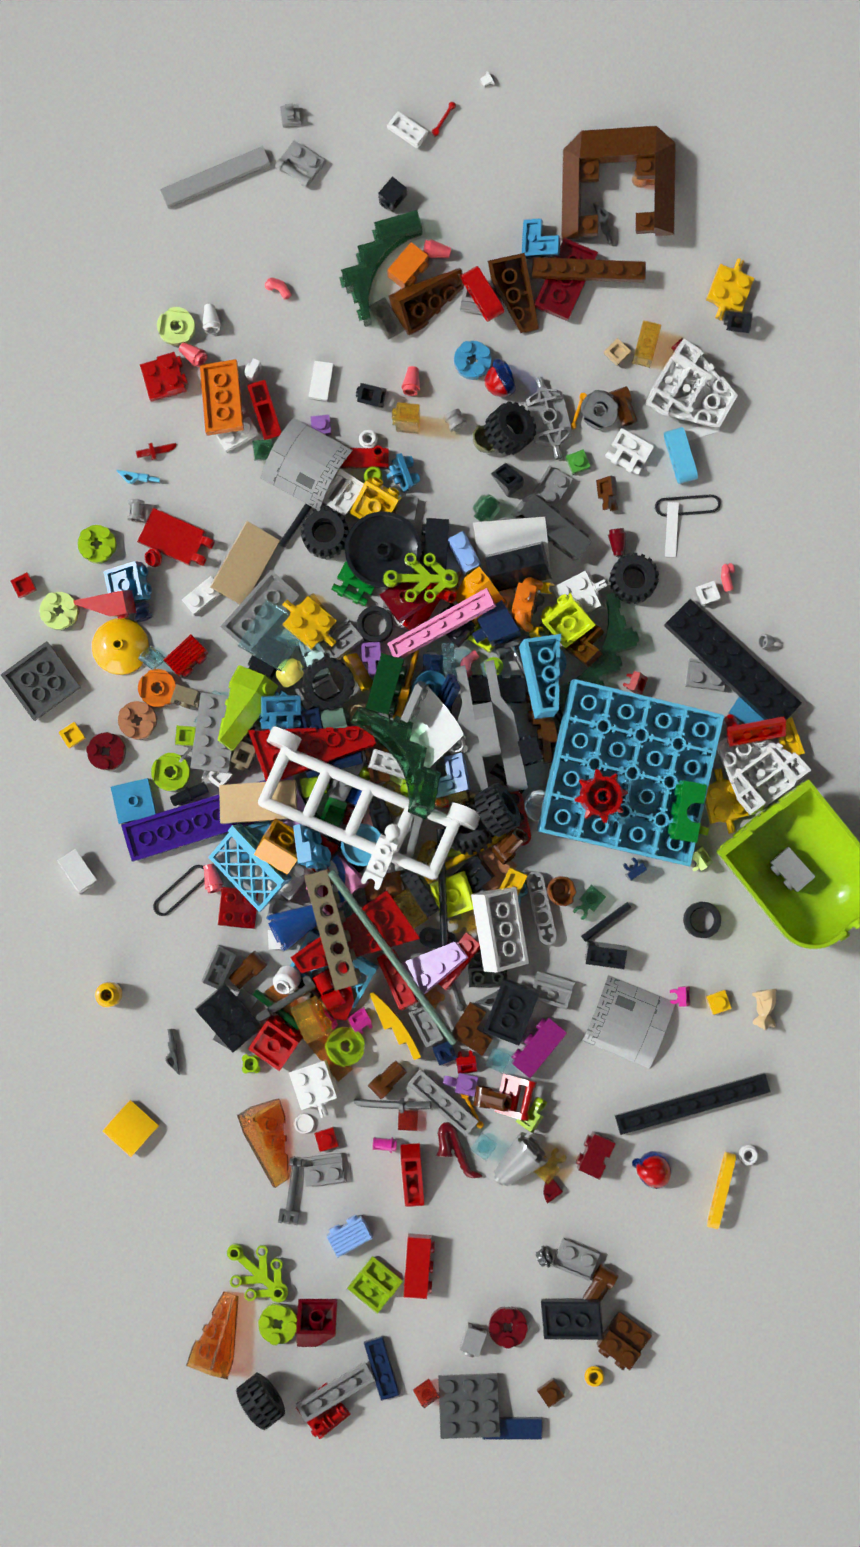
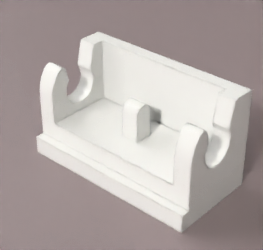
[57,849,97,894]

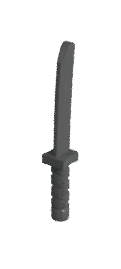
[354,1098,431,1113]

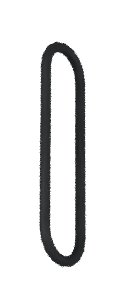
[655,494,721,516]
[153,865,205,916]

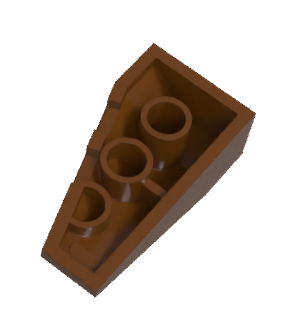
[487,253,539,333]
[388,268,464,335]

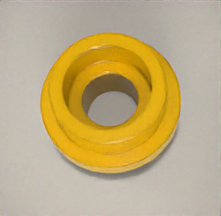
[584,1366,604,1387]

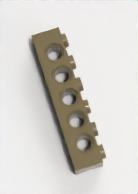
[304,869,362,991]

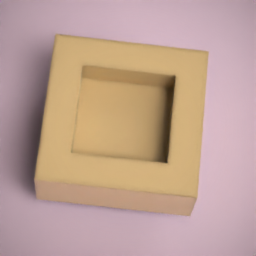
[604,338,631,366]

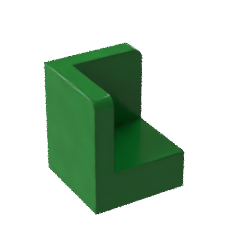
[321,797,347,827]

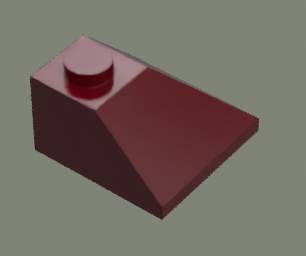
[296,1299,338,1347]

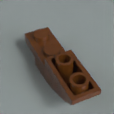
[526,692,557,764]

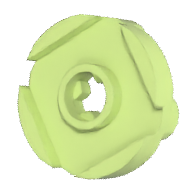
[157,307,195,346]
[40,592,79,630]

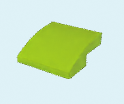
[346,1256,403,1314]

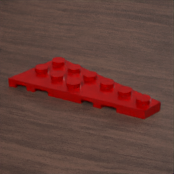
[248,726,376,781]
[290,890,420,973]

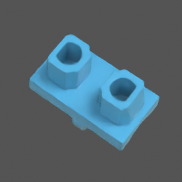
[387,453,420,492]

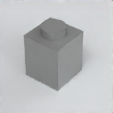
[460,1323,487,1357]

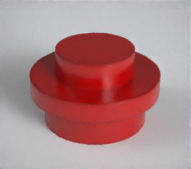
[145,548,162,567]

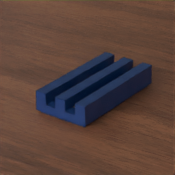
[437,674,461,711]

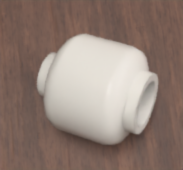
[273,966,301,995]

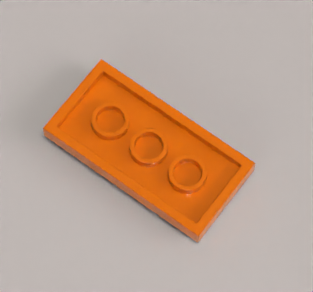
[200,359,244,436]

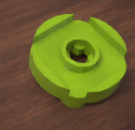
[78,525,117,564]
[151,753,190,791]
[325,1027,365,1067]
[258,1303,297,1345]

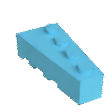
[519,634,561,719]

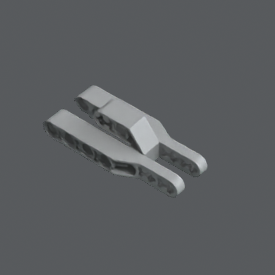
[456,660,528,799]

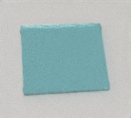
[238,600,300,671]

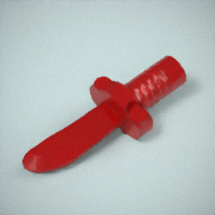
[135,443,176,460]

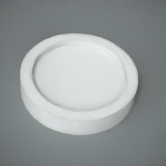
[294,1114,314,1134]

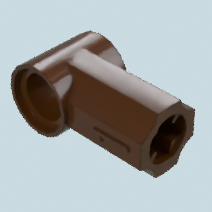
[609,386,637,427]
[491,827,527,865]
[228,951,268,989]
[368,1060,407,1100]
[473,1085,512,1112]
[583,1264,619,1301]

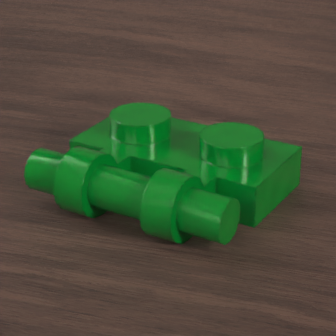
[331,561,375,606]

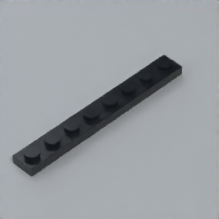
[614,1072,771,1135]

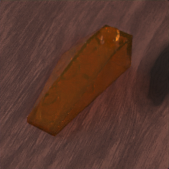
[237,1098,289,1188]
[186,1291,239,1380]

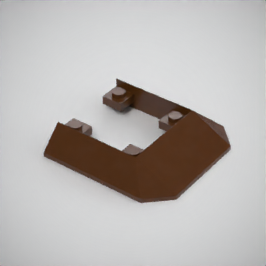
[561,126,676,241]

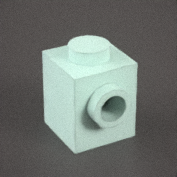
[304,650,331,681]

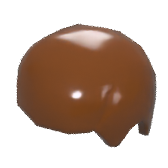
[547,876,577,906]

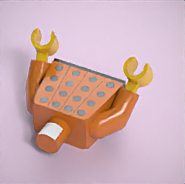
[512,577,554,638]

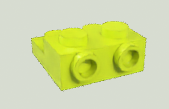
[540,593,595,648]

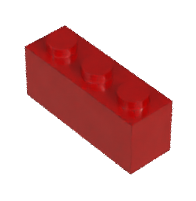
[403,1233,435,1299]

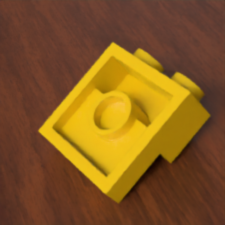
[349,477,402,519]

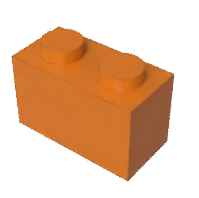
[387,242,429,288]

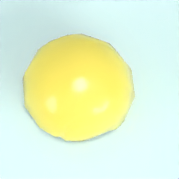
[276,658,304,687]

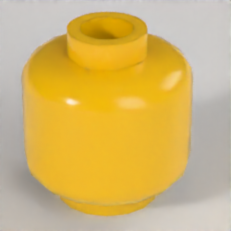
[95,982,123,1008]

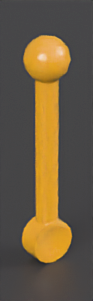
[570,393,587,430]
[461,1094,484,1129]

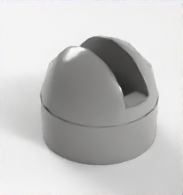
[758,634,774,650]

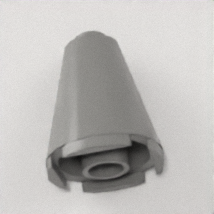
[494,1132,548,1186]

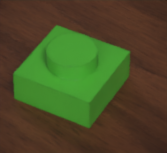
[566,449,590,475]

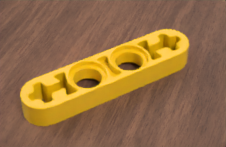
[707,1152,736,1229]

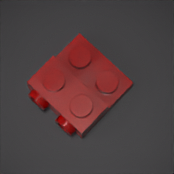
[140,352,188,402]
[248,1015,303,1071]

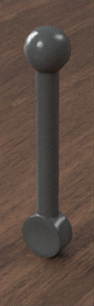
[452,982,464,1011]

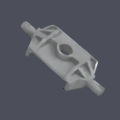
[525,377,572,459]

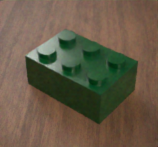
[365,653,407,719]

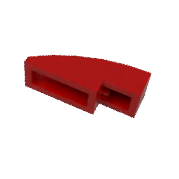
[247,380,282,441]

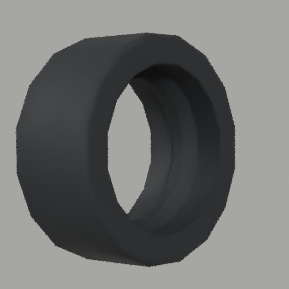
[357,606,393,643]
[683,902,722,938]

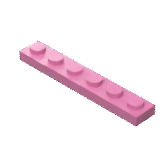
[387,588,496,659]

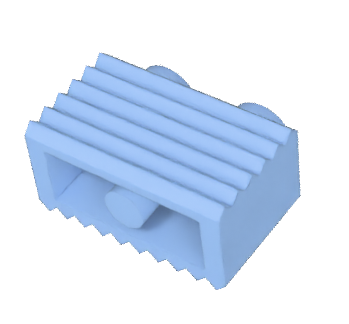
[448,531,481,576]
[327,1215,373,1258]

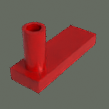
[340,446,389,469]
[402,583,456,631]
[724,714,786,747]

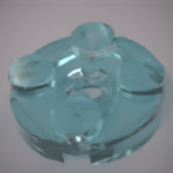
[442,642,458,679]

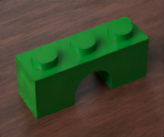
[668,781,707,843]

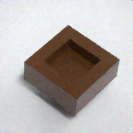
[537,1378,565,1408]

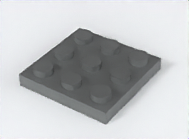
[1,641,81,721]
[438,1373,500,1439]

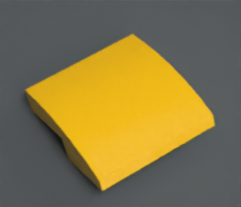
[102,1100,159,1157]

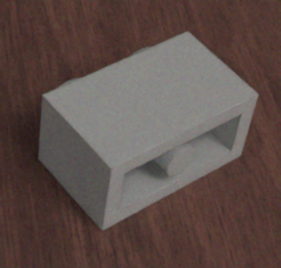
[770,847,815,892]

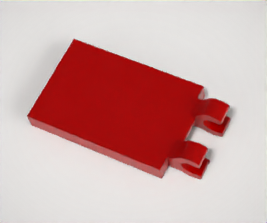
[137,508,215,566]

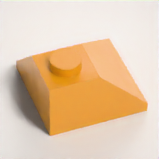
[456,567,506,625]

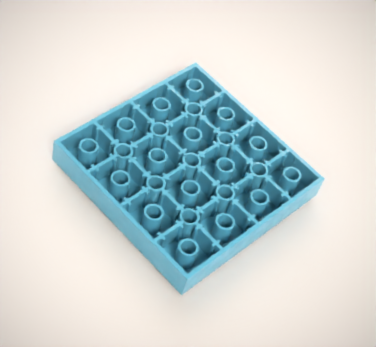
[536,679,724,867]

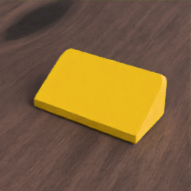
[343,653,373,692]

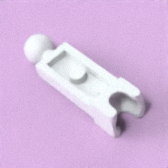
[361,824,400,890]

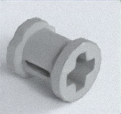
[128,499,145,522]

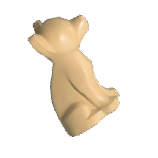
[752,988,777,1031]

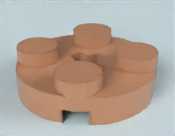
[118,701,157,740]

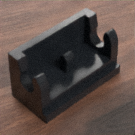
[585,941,627,969]

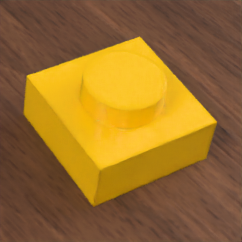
[58,722,86,749]
[706,990,731,1015]

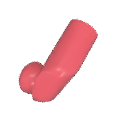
[265,277,292,300]
[721,563,735,591]
[460,650,480,678]

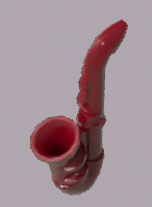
[436,1122,482,1178]

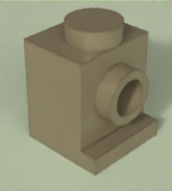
[170,684,201,709]
[230,741,256,771]

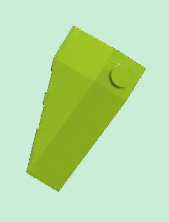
[217,665,278,751]

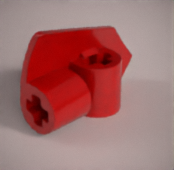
[312,962,354,1020]

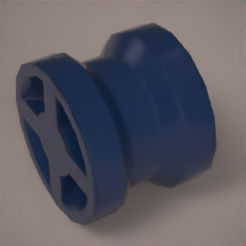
[133,602,153,623]

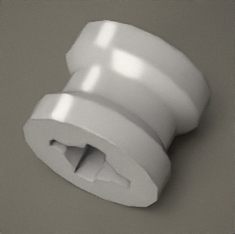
[443,409,467,432]

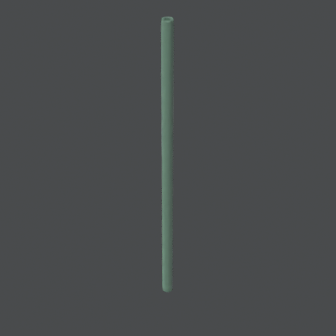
[328,869,457,1045]

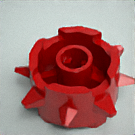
[574,769,628,823]

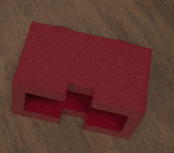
[576,1131,616,1180]

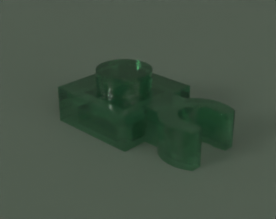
[252,439,274,461]
[573,885,606,920]

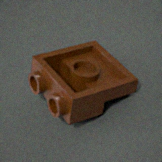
[596,1311,652,1371]

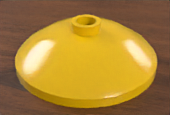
[92,618,149,675]

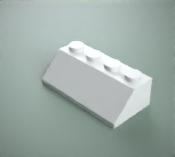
[471,887,529,972]

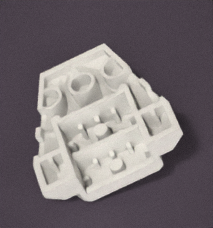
[646,339,738,428]
[717,737,811,816]

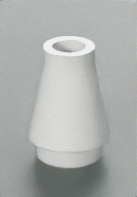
[202,304,221,334]

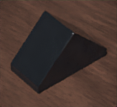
[491,463,524,497]

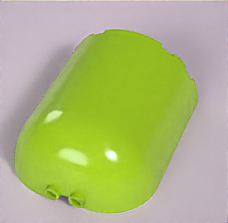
[716,779,860,949]

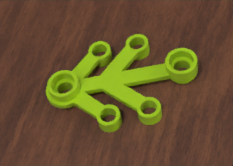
[383,553,458,603]
[227,1243,288,1303]

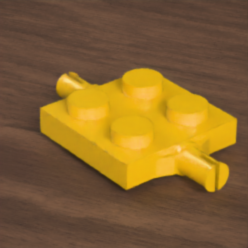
[706,258,754,320]
[282,596,337,650]
[705,768,749,834]

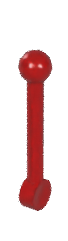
[432,102,456,136]

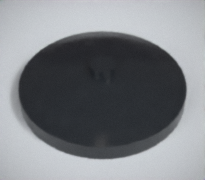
[345,511,421,588]

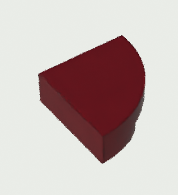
[543,1175,563,1204]

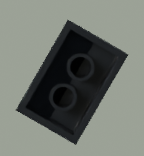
[485,541,552,592]

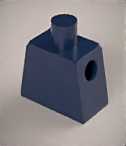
[472,600,521,646]

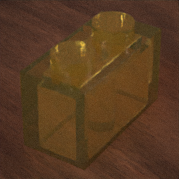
[632,320,661,368]
[392,402,421,434]
[290,996,333,1044]

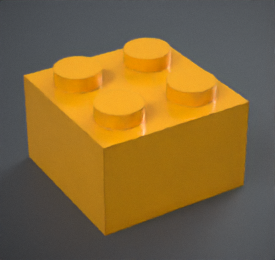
[254,818,297,874]

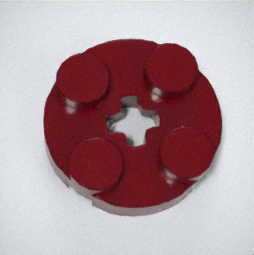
[86,732,126,771]
[488,1306,528,1349]

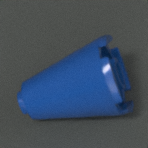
[266,905,317,951]

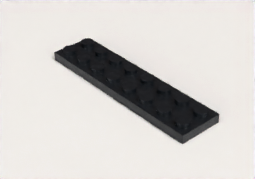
[664,599,802,720]

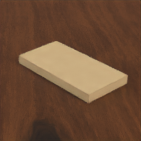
[210,521,280,605]
[219,780,297,824]

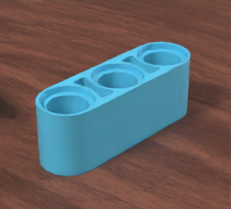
[664,427,698,484]

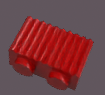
[163,634,209,678]

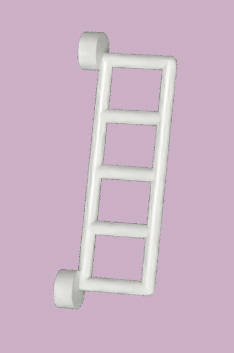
[258,726,480,880]

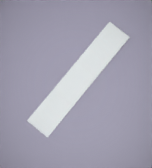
[685,425,720,441]
[665,502,679,557]

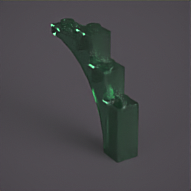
[339,210,423,327]
[559,593,639,709]
[351,707,441,820]

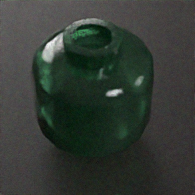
[473,493,500,522]

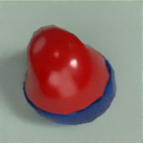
[484,358,516,397]
[632,1151,671,1189]

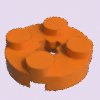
[138,669,176,708]

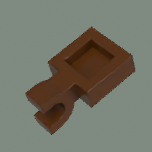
[596,475,618,512]

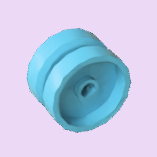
[341,824,381,867]

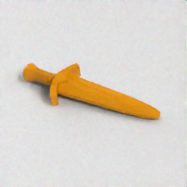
[393,649,419,722]

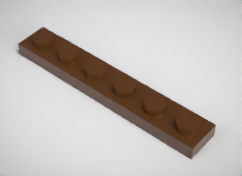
[532,257,646,283]

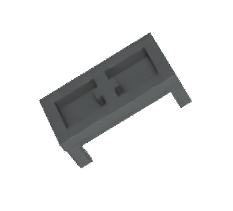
[202,945,236,989]

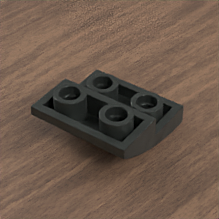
[468,949,508,987]

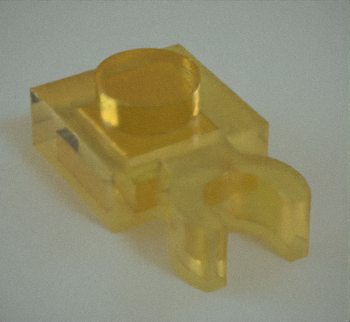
[434,791,469,808]
[449,909,477,934]
[533,1148,567,1185]

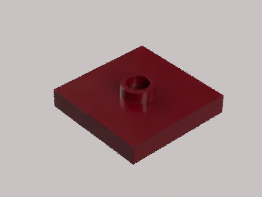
[379,582,430,623]

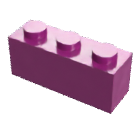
[511,1017,567,1078]

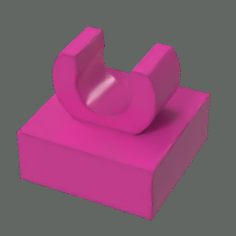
[670,986,690,1007]
[348,1007,372,1034]

